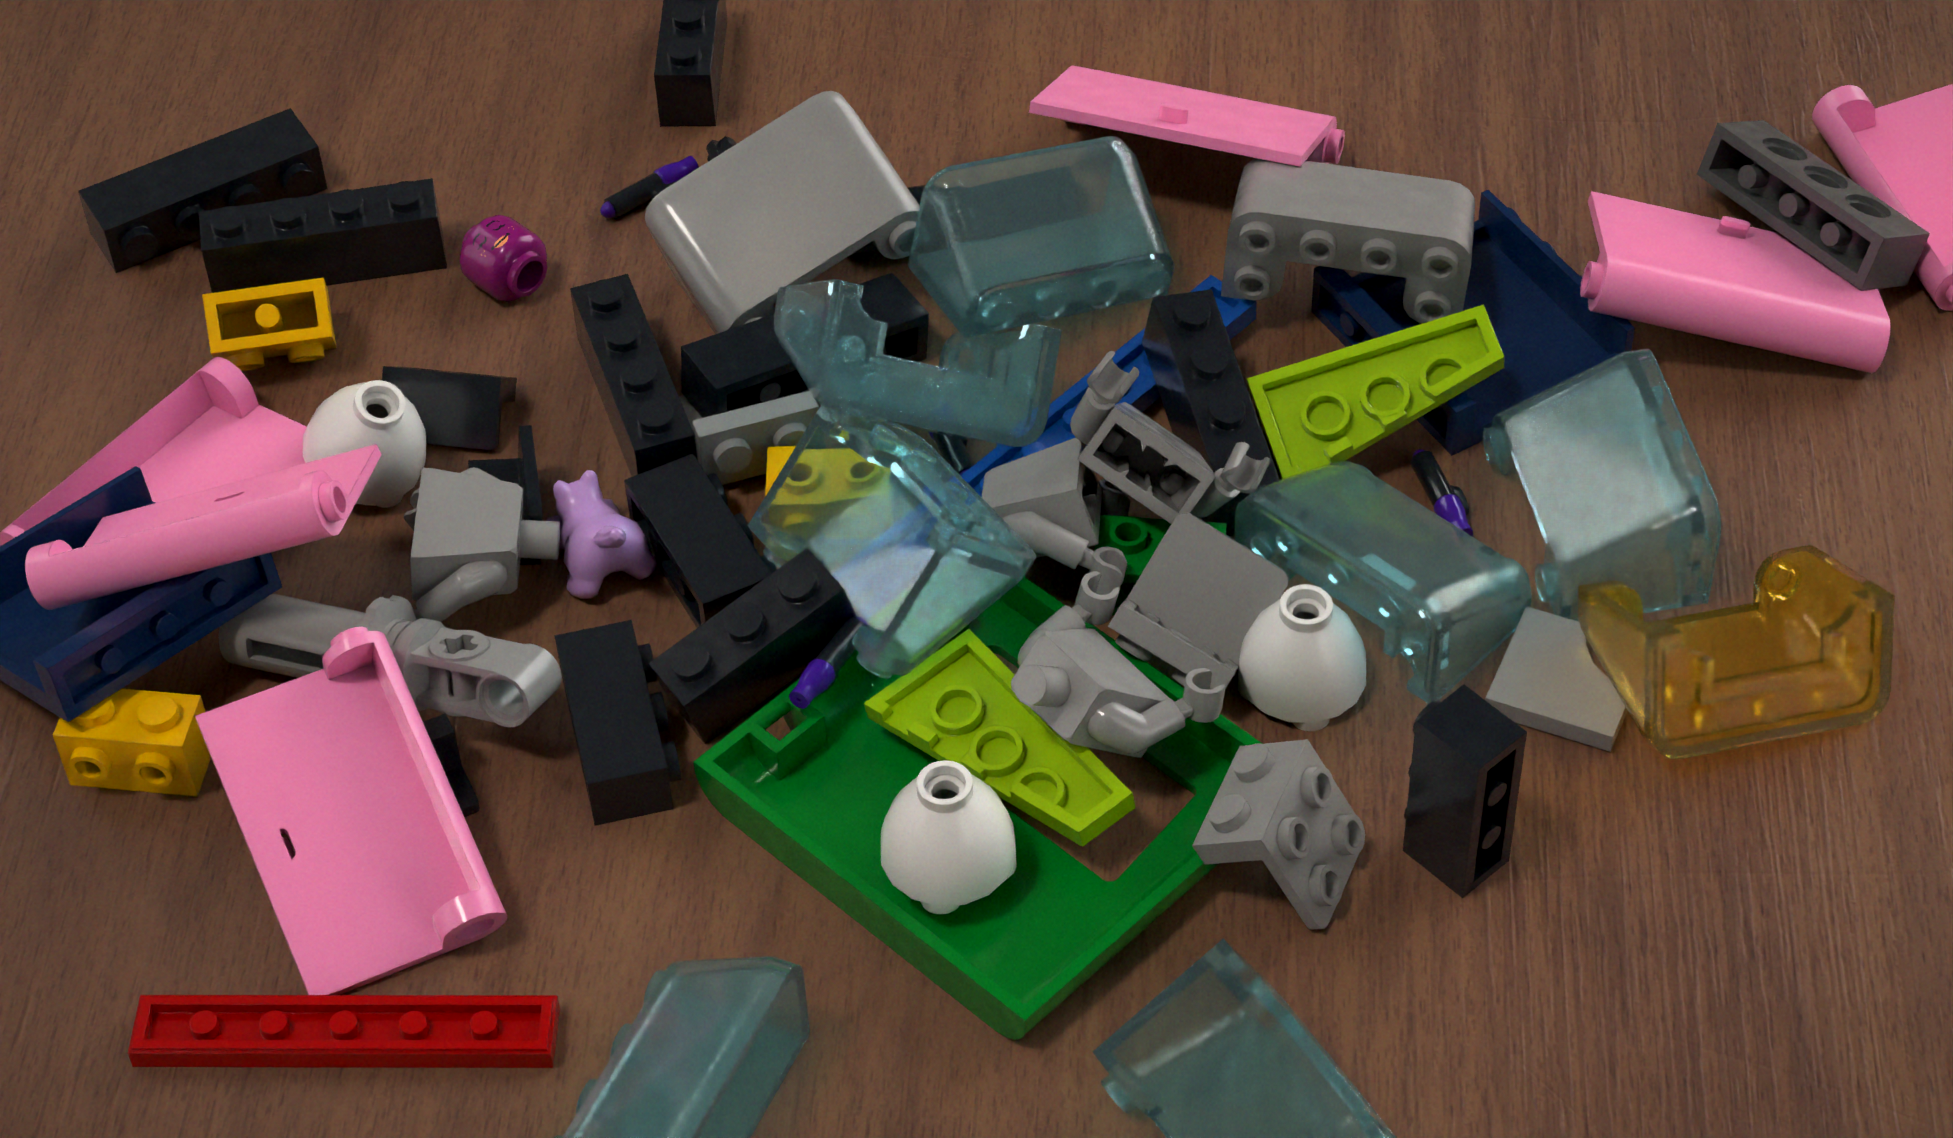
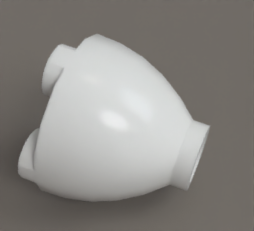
[303,380,426,508]
[1237,584,1366,731]
[881,760,1017,914]

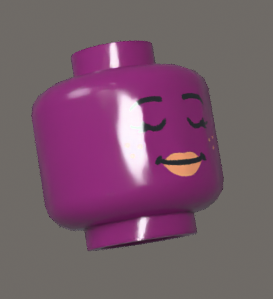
[460,215,548,302]

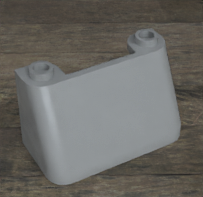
[645,91,937,334]

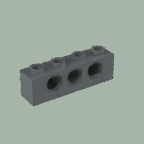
[1697,120,1930,291]

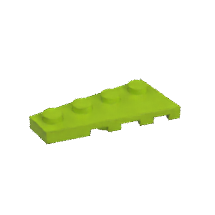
[1247,304,1504,495]
[864,629,1136,847]

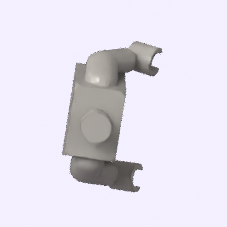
[1070,351,1270,524]
[951,438,1131,595]
[403,467,560,622]
[1011,571,1225,758]

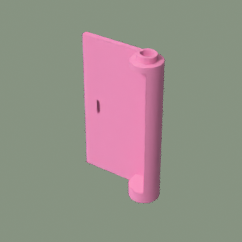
[1029,65,1345,167]
[1812,84,1953,311]
[1580,191,1890,373]
[0,357,307,546]
[25,444,381,610]
[195,627,507,995]

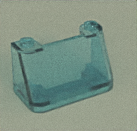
[774,279,1062,447]
[1483,348,1721,623]
[748,399,1036,679]
[1235,461,1532,704]
[1093,938,1397,1138]

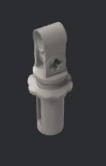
[219,593,562,727]

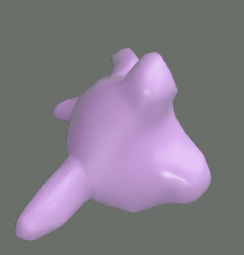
[546,470,657,599]

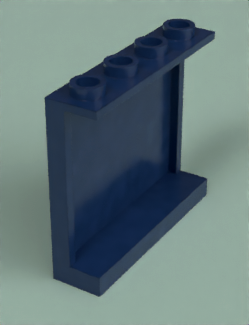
[1311,190,1635,456]
[0,466,282,722]

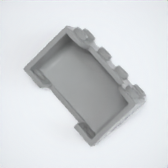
[1221,158,1475,323]

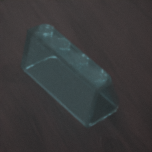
[908,136,1174,338]
[554,956,810,1138]

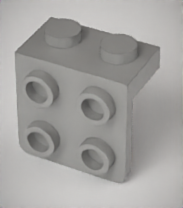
[679,390,822,485]
[1108,513,1288,689]
[1192,739,1365,930]

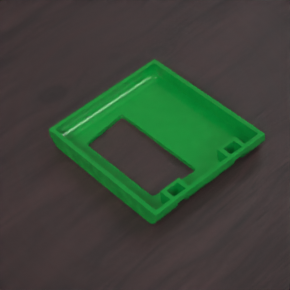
[693,542,1263,1040]

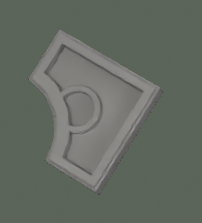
[1485,606,1632,752]

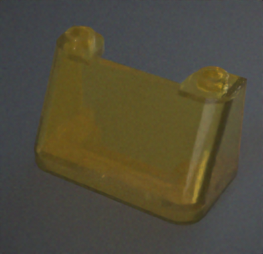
[1578,544,1895,759]

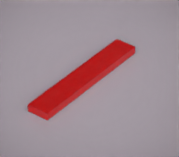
[128,995,560,1068]

